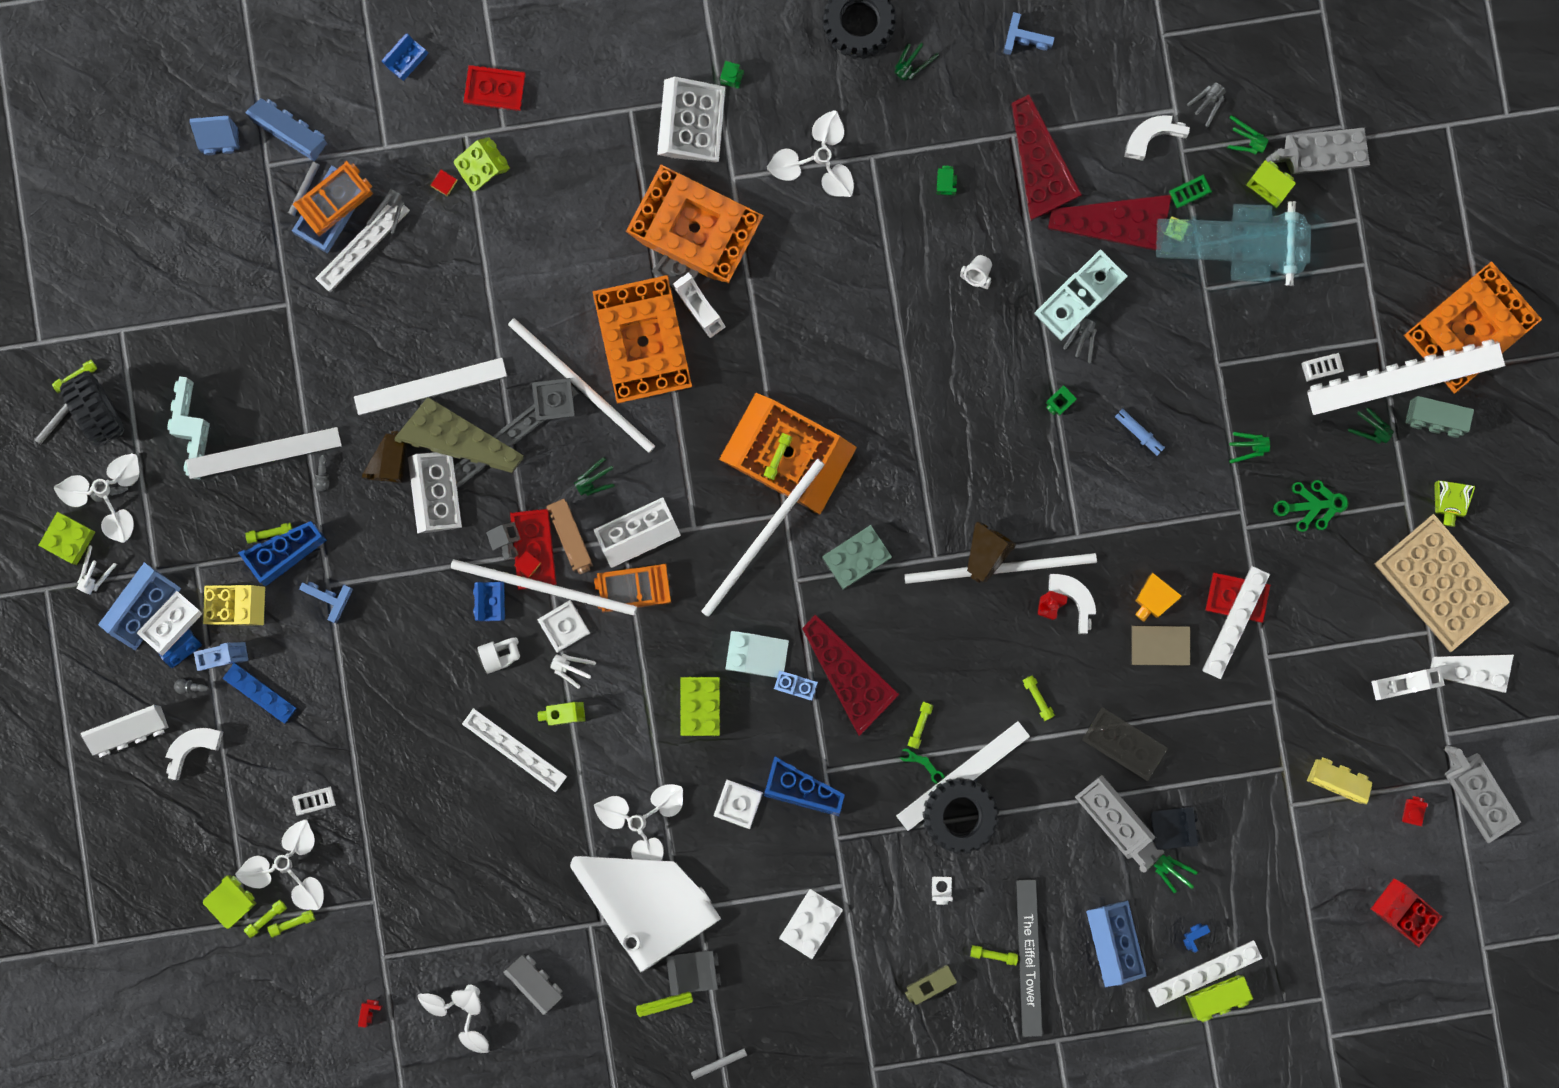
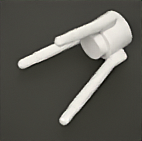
[77,545,117,595]
[550,654,596,689]

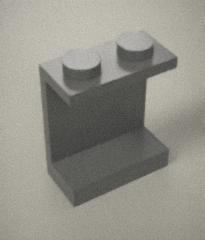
[666,950,721,996]

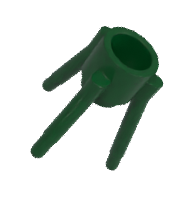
[894,43,939,81]
[1348,408,1394,444]
[574,457,615,496]

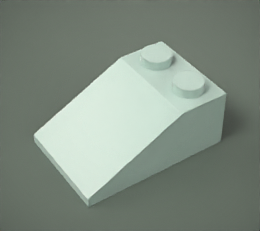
[726,631,789,678]

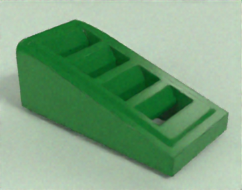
[1169,174,1212,208]

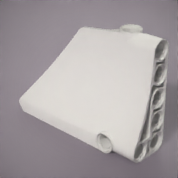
[570,856,721,972]

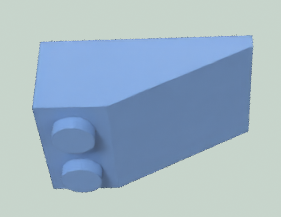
[190,116,239,155]

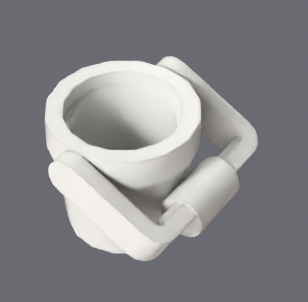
[960,255,992,289]

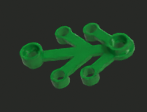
[1273,480,1348,532]

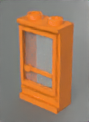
[293,161,373,237]
[594,564,671,613]

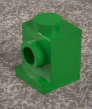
[720,61,744,89]
[936,166,957,195]
[1046,385,1077,416]

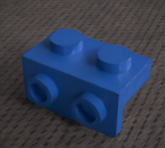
[382,34,429,81]
[473,582,505,622]
[159,628,202,668]

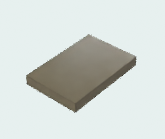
[1132,626,1190,665]

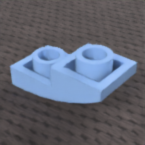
[774,671,818,701]

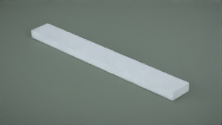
[354,358,507,416]
[186,427,341,479]
[896,721,1030,831]

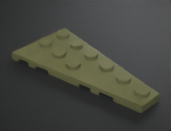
[395,397,524,473]

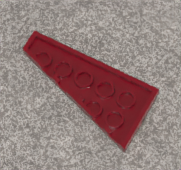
[1011,95,1081,221]
[1048,195,1171,251]
[802,615,899,736]

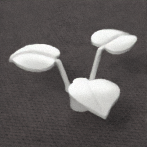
[767,111,854,197]
[54,454,140,543]
[594,784,683,861]
[235,820,324,910]
[418,985,490,1053]

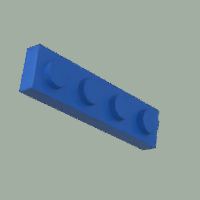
[223,663,297,724]

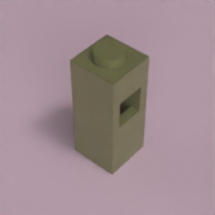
[905,965,957,1005]

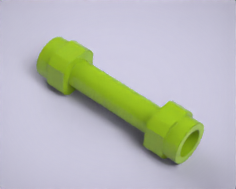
[52,360,97,394]
[764,433,793,480]
[245,523,293,544]
[1022,675,1055,721]
[907,702,933,749]
[244,900,287,938]
[268,910,315,937]
[970,945,1018,966]

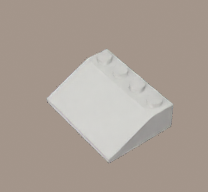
[657,77,725,162]

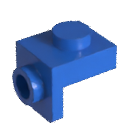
[1183,923,1210,953]

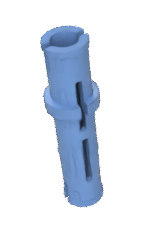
[1115,409,1165,456]

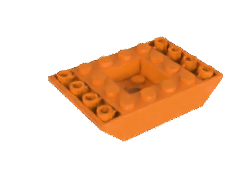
[626,165,763,283]
[1404,261,1542,394]
[593,275,692,404]
[719,393,857,514]

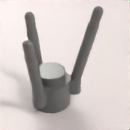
[1187,82,1226,127]
[367,188,405,234]
[1063,318,1097,363]

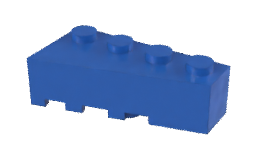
[238,521,327,587]
[764,756,845,816]

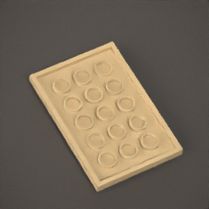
[1375,514,1509,652]

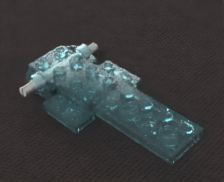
[1156,201,1311,286]

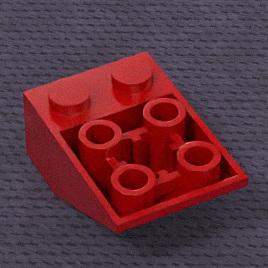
[1371,878,1442,947]

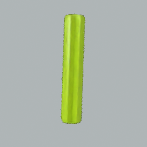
[636,992,693,1017]

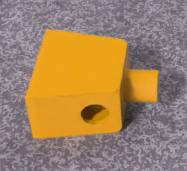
[1135,573,1181,621]

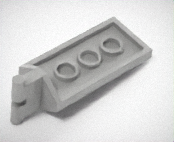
[1266,128,1370,174]
[1445,745,1521,843]
[1075,775,1164,872]

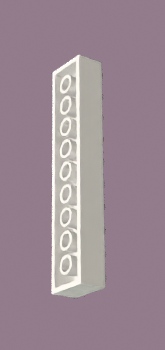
[1307,339,1505,415]

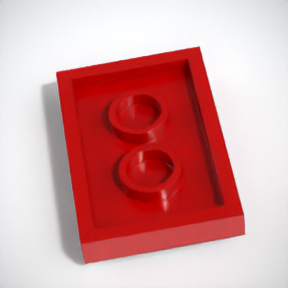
[463,65,526,111]
[1205,573,1270,623]

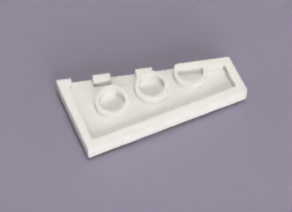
[1430,655,1514,693]

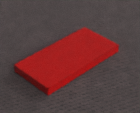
[510,509,557,590]

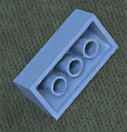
[245,98,327,162]
[98,562,181,650]
[1087,901,1146,987]

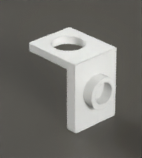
[932,877,952,905]

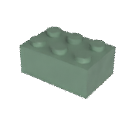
[1406,396,1474,438]
[822,525,892,590]

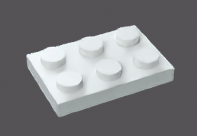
[137,591,202,656]
[779,889,843,959]

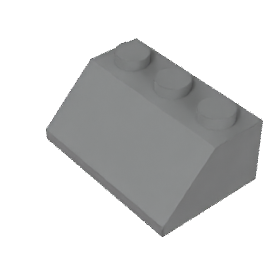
[503,954,563,1015]

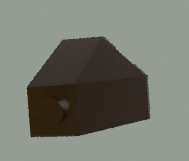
[362,431,407,483]
[967,522,1017,583]

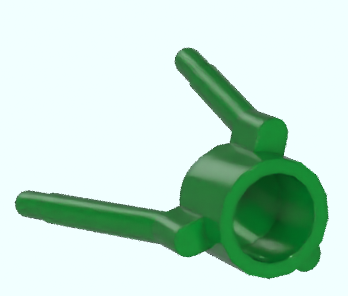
[1228,115,1268,154]
[1229,432,1270,463]
[1154,854,1198,893]

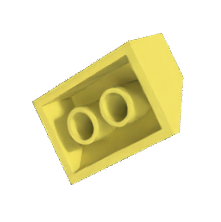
[1307,757,1372,804]

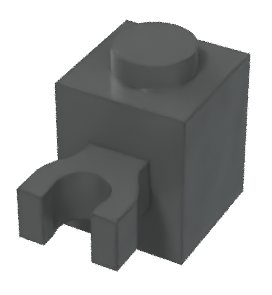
[486,522,521,560]

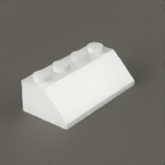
[408,453,462,533]
[594,497,681,568]
[81,705,169,758]

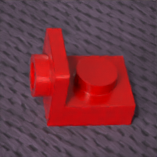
[1038,590,1068,620]
[1402,796,1428,826]
[358,999,383,1028]

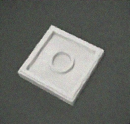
[537,600,590,653]
[714,780,763,829]

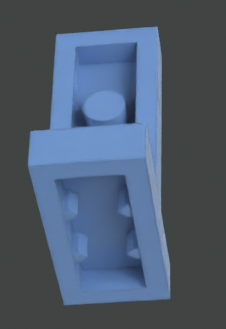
[1004,12,1054,55]
[299,582,353,624]
[194,642,249,671]

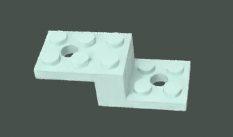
[1034,249,1127,341]
[168,376,210,480]

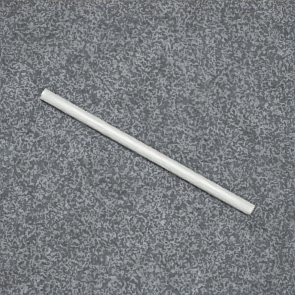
[508,318,655,453]
[702,459,825,617]
[904,553,1097,584]
[451,559,637,616]

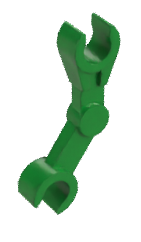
[900,749,944,784]

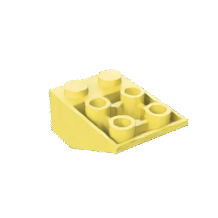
[203,585,265,625]

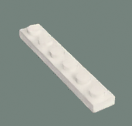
[315,205,410,292]
[1203,566,1270,679]
[462,708,567,792]
[1148,940,1262,1007]

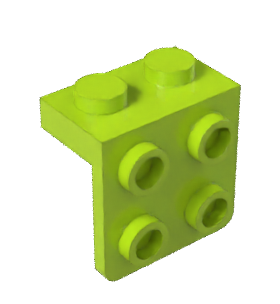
[454,137,510,191]
[203,875,257,929]

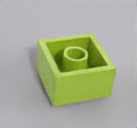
[1247,160,1296,208]
[39,512,95,565]

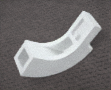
[1124,116,1190,160]
[673,273,725,338]
[1049,574,1096,634]
[1372,667,1445,700]
[166,728,223,780]

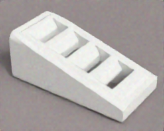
[1302,353,1344,382]
[292,787,336,816]

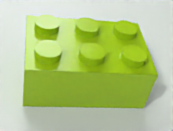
[681,677,720,736]
[1185,975,1253,1022]

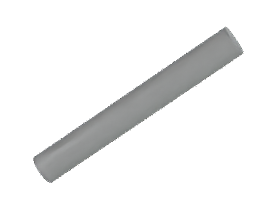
[288,162,320,216]
[35,403,69,445]
[691,1049,747,1079]

